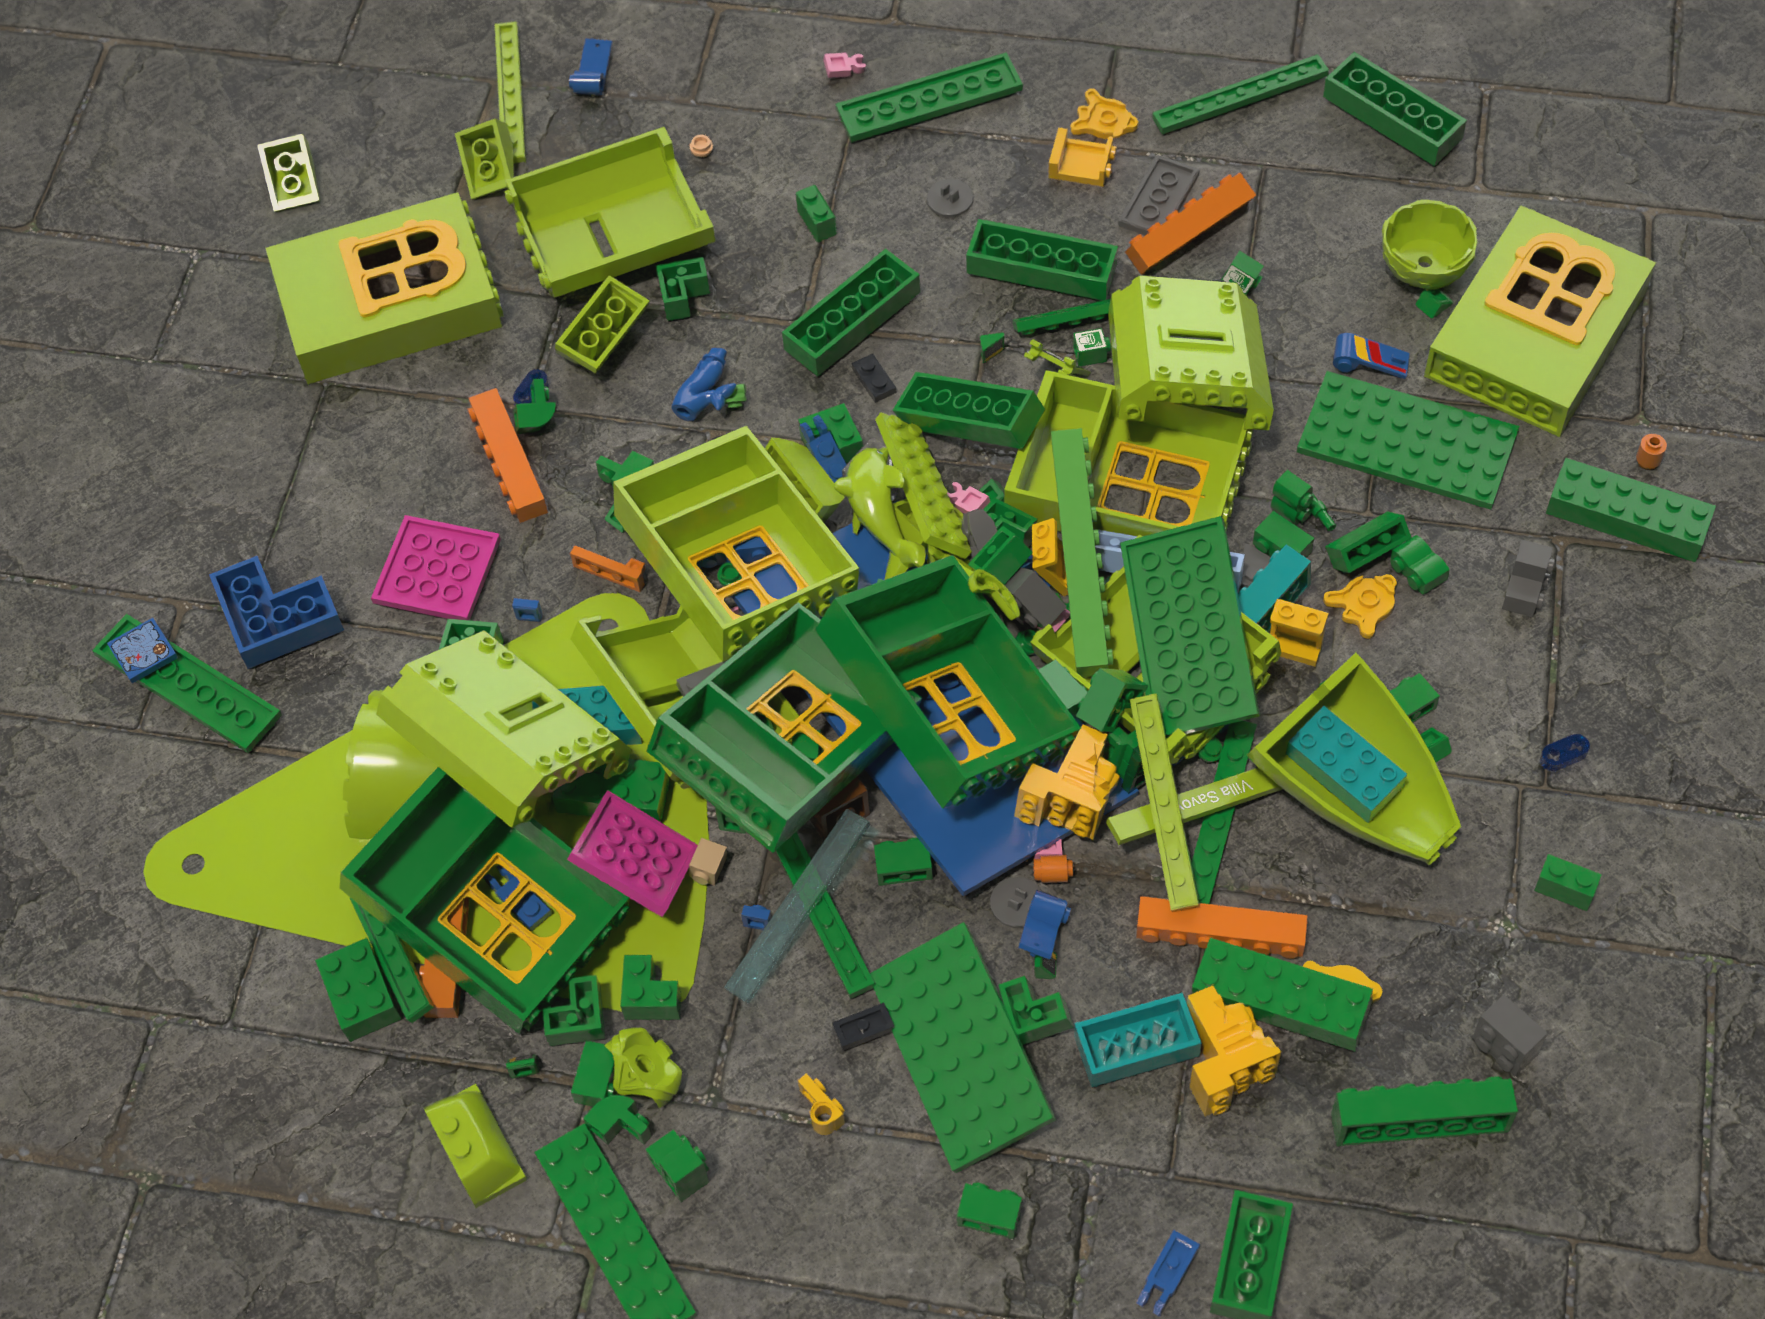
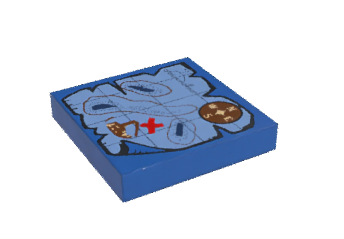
[107,618,178,683]

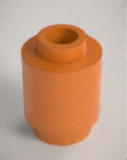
[1636,434,1667,470]
[1033,855,1073,883]

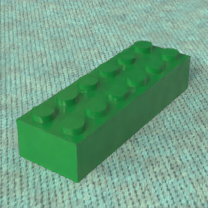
[1323,52,1467,166]
[966,219,1118,300]
[782,249,920,377]
[893,372,1046,449]
[1546,458,1716,563]
[1192,938,1373,1051]
[1331,1076,1518,1146]

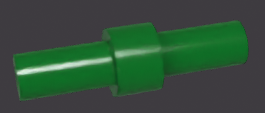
[1309,493,1337,531]

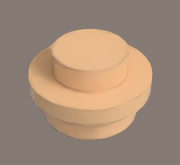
[690,135,713,157]

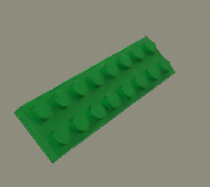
[836,52,1023,142]
[92,614,282,753]
[534,1123,697,1319]

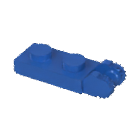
[800,415,848,483]
[484,864,552,931]
[1137,1230,1200,1316]

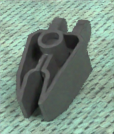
[961,509,997,561]

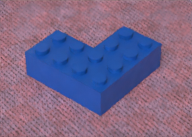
[209,556,344,669]

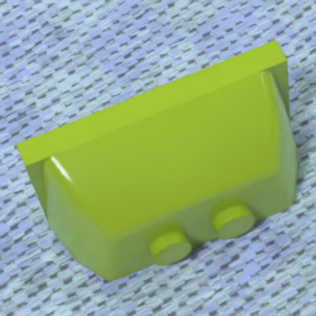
[555,275,649,374]
[765,438,845,523]
[424,1084,527,1208]

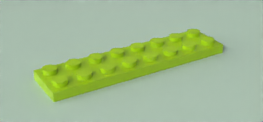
[875,412,972,559]

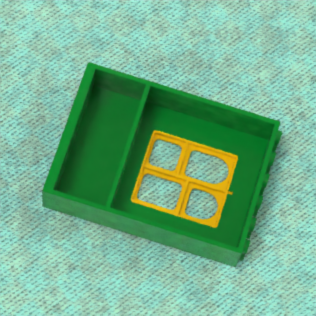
[815,555,1081,809]
[646,602,922,853]
[340,767,630,1035]

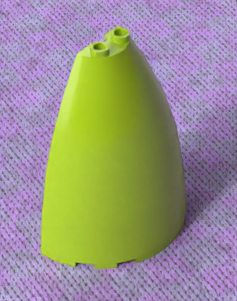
[1247,653,1461,865]
[343,690,554,839]

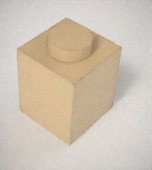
[689,838,727,886]

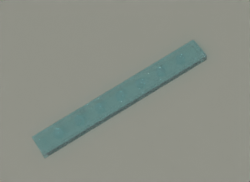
[724,809,871,1004]

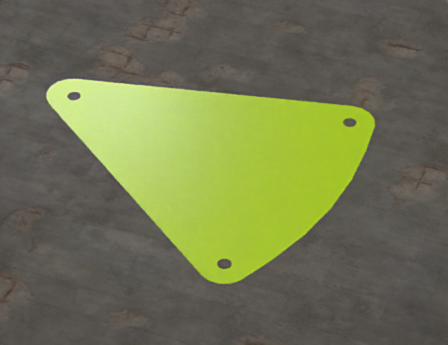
[143,593,709,1012]

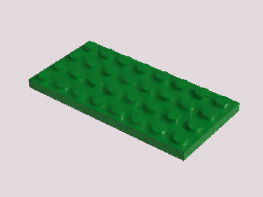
[1296,371,1519,510]
[1120,516,1260,739]
[870,922,1056,1173]

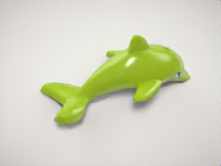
[834,447,926,580]
[927,517,1020,620]

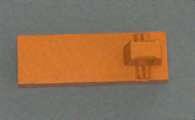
[570,546,646,592]

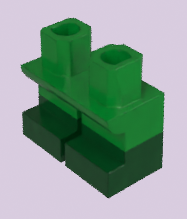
[1102,727,1146,794]

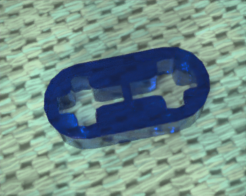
[513,369,549,406]
[1540,734,1590,771]

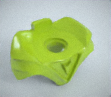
[605,1028,682,1108]

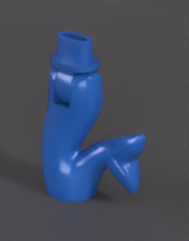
[672,348,736,421]

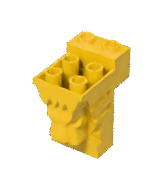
[1014,724,1120,839]
[1187,986,1281,1116]

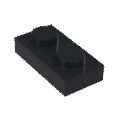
[852,353,896,403]
[832,1003,895,1051]

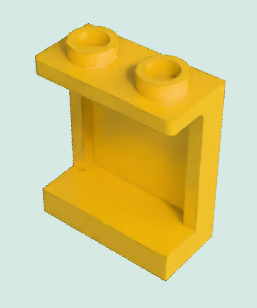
[1049,128,1117,187]
[1032,518,1068,596]
[1270,599,1328,667]

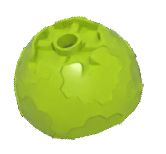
[1382,200,1477,290]

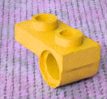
[798,1073,845,1135]

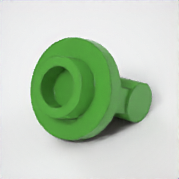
[725,384,747,408]

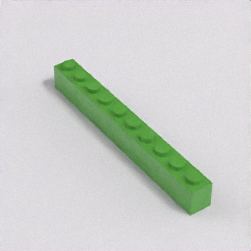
[1051,428,1113,677]

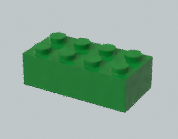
[552,759,671,823]
[1210,1190,1293,1319]

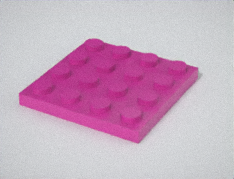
[371,515,501,621]
[567,790,698,917]

